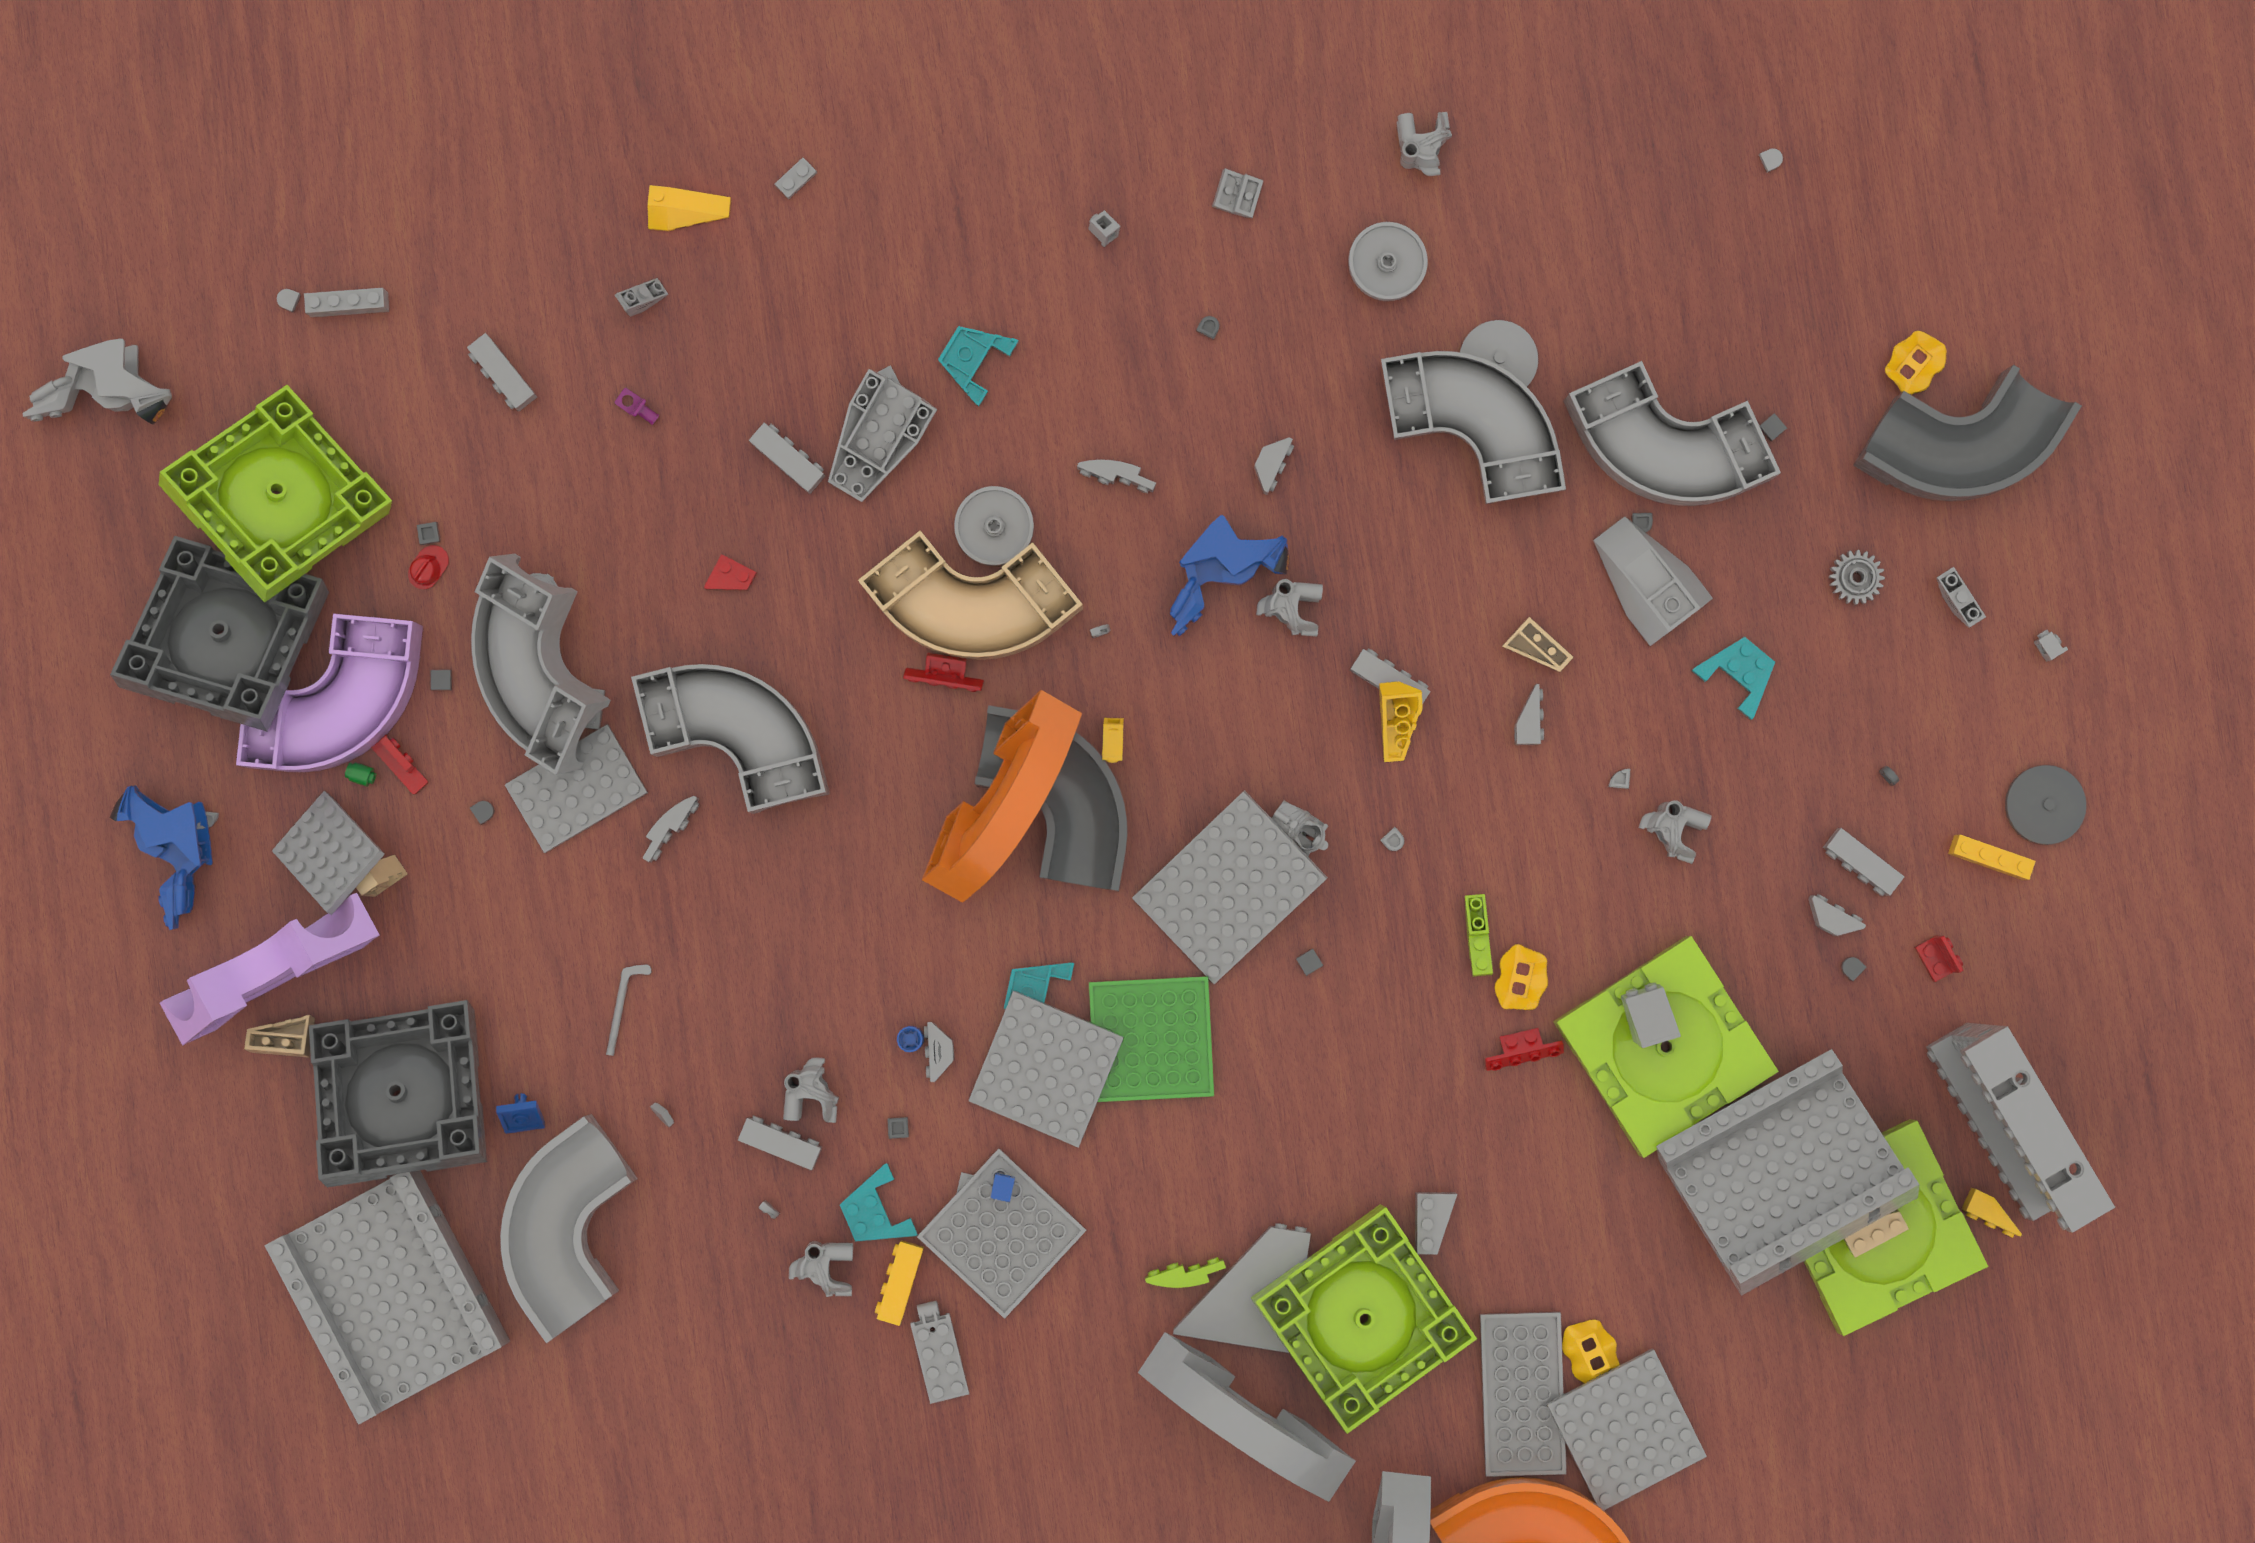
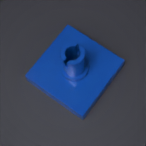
[496,1093,545,1134]

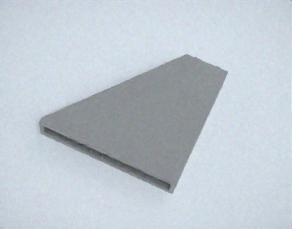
[1173,1223,1311,1353]

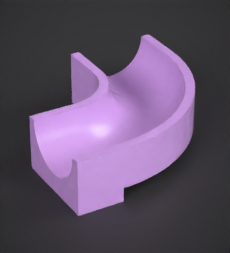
[236,614,423,772]
[160,893,379,1046]

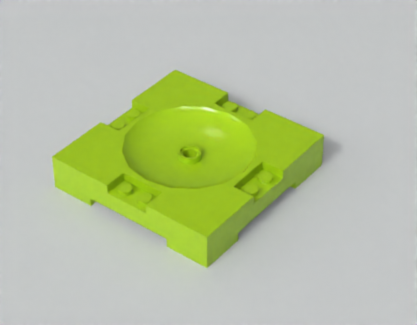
[159,385,392,603]
[1553,936,1779,1158]
[1804,1119,1988,1336]
[1251,1204,1477,1434]

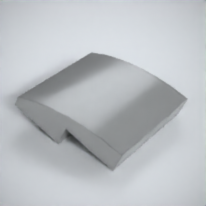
[1212,168,1263,218]

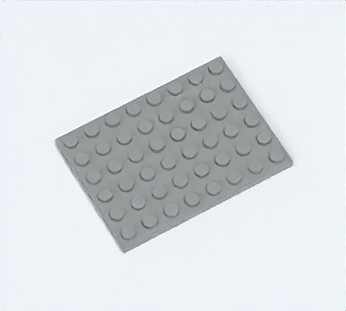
[1132,790,1328,984]

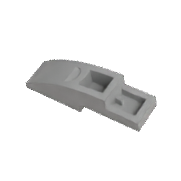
[1077,460,1156,494]
[643,796,700,863]

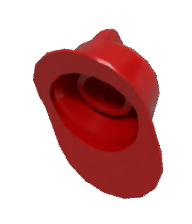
[408,545,449,589]

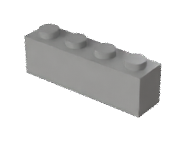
[304,288,389,317]
[467,333,537,412]
[749,423,825,494]
[1349,648,1431,704]
[1823,828,1904,897]
[738,1115,822,1170]

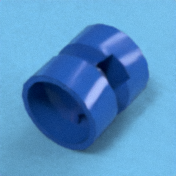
[897,1026,924,1052]

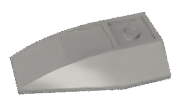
[828,369,937,502]
[1593,517,1713,646]

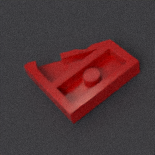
[704,554,757,590]

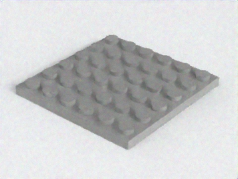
[969,990,1124,1148]
[917,1148,1086,1319]
[1546,1349,1707,1510]

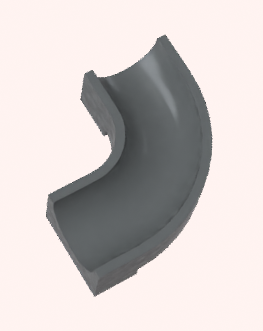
[1853,365,2082,501]
[974,705,1127,892]

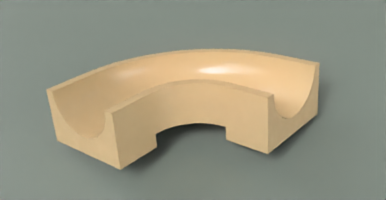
[858,531,1083,660]

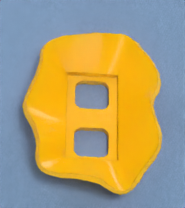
[1885,331,1947,395]
[1494,944,1548,1010]
[1562,1320,1620,1383]

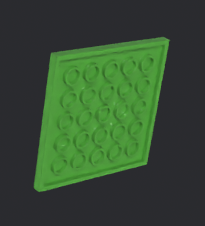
[1089,977,1214,1102]

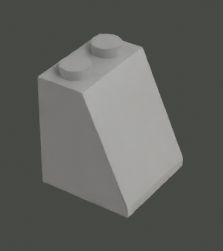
[1621,983,1681,1048]

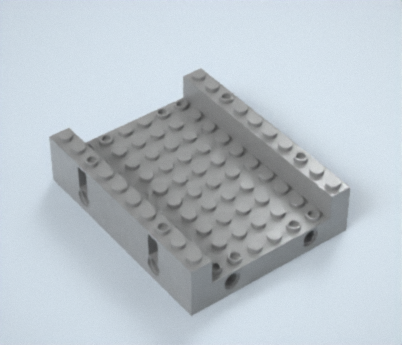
[1926,1023,2115,1233]
[1656,1049,1919,1296]
[264,1170,510,1425]

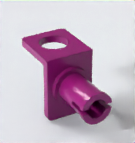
[614,388,659,425]

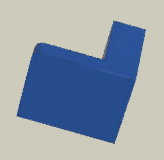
[991,1173,1015,1202]

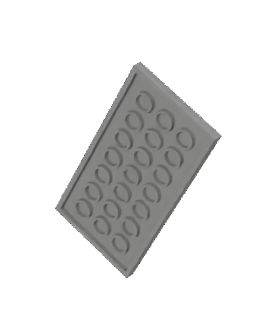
[1480,1312,1566,1477]

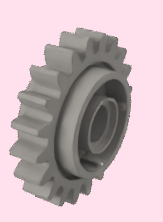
[1828,550,1885,605]

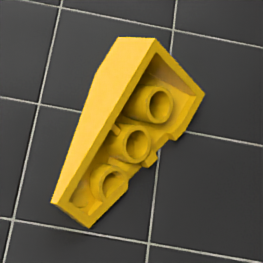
[648,185,731,231]
[1379,681,1422,762]

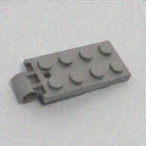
[910,1300,969,1404]

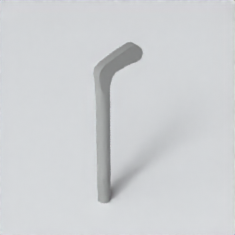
[606,965,652,1056]

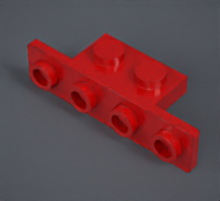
[903,653,984,692]
[371,735,428,795]
[1485,1028,1564,1071]

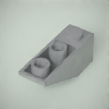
[1514,684,1544,745]

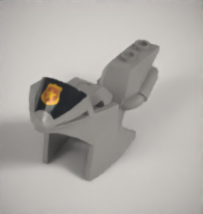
[22,339,172,425]

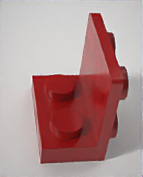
[1914,936,1964,982]

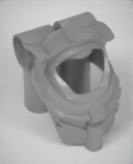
[1396,112,1452,176]
[1256,579,1323,637]
[1272,800,1328,856]
[1638,800,1711,864]
[783,1058,839,1123]
[789,1241,853,1297]

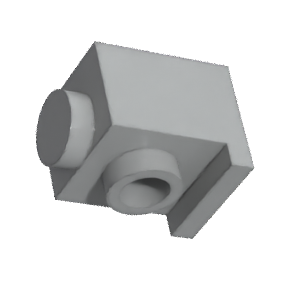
[1089,210,1120,247]
[2034,629,2068,662]

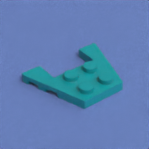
[938,326,1019,407]
[1691,637,1775,720]
[1004,963,1074,1009]
[840,1163,918,1241]

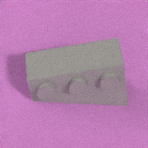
[1415,1192,1457,1254]

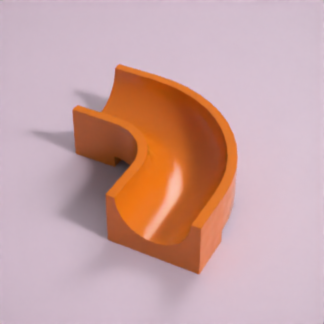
[922,690,1082,903]
[1430,1477,1630,1543]

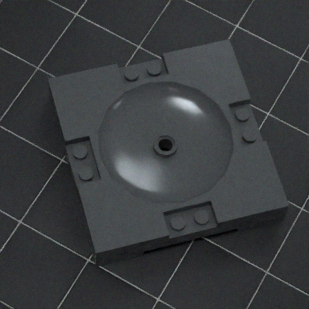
[110,536,329,732]
[309,1000,487,1188]

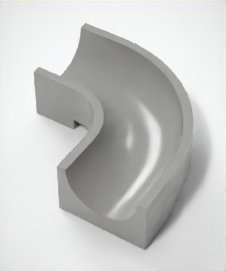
[1381,351,1566,504]
[1563,361,1781,506]
[471,554,611,775]
[631,664,830,814]
[500,1114,638,1343]
[1138,1332,1356,1502]
[1372,1471,1431,1543]

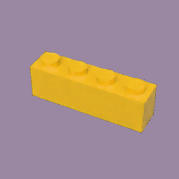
[1948,835,2036,880]
[875,1240,924,1326]

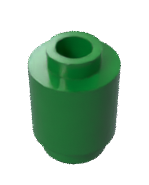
[345,762,376,787]

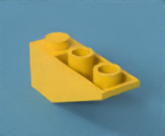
[1102,718,1124,763]
[1962,1188,2022,1238]

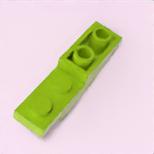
[1465,894,1493,977]
[1145,1257,1226,1288]

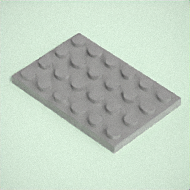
[505,724,648,853]
[272,791,385,915]

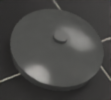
[2005,765,2086,845]

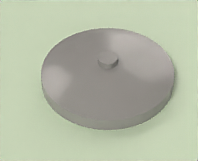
[1348,222,1428,301]
[1460,320,1538,387]
[954,486,1034,566]

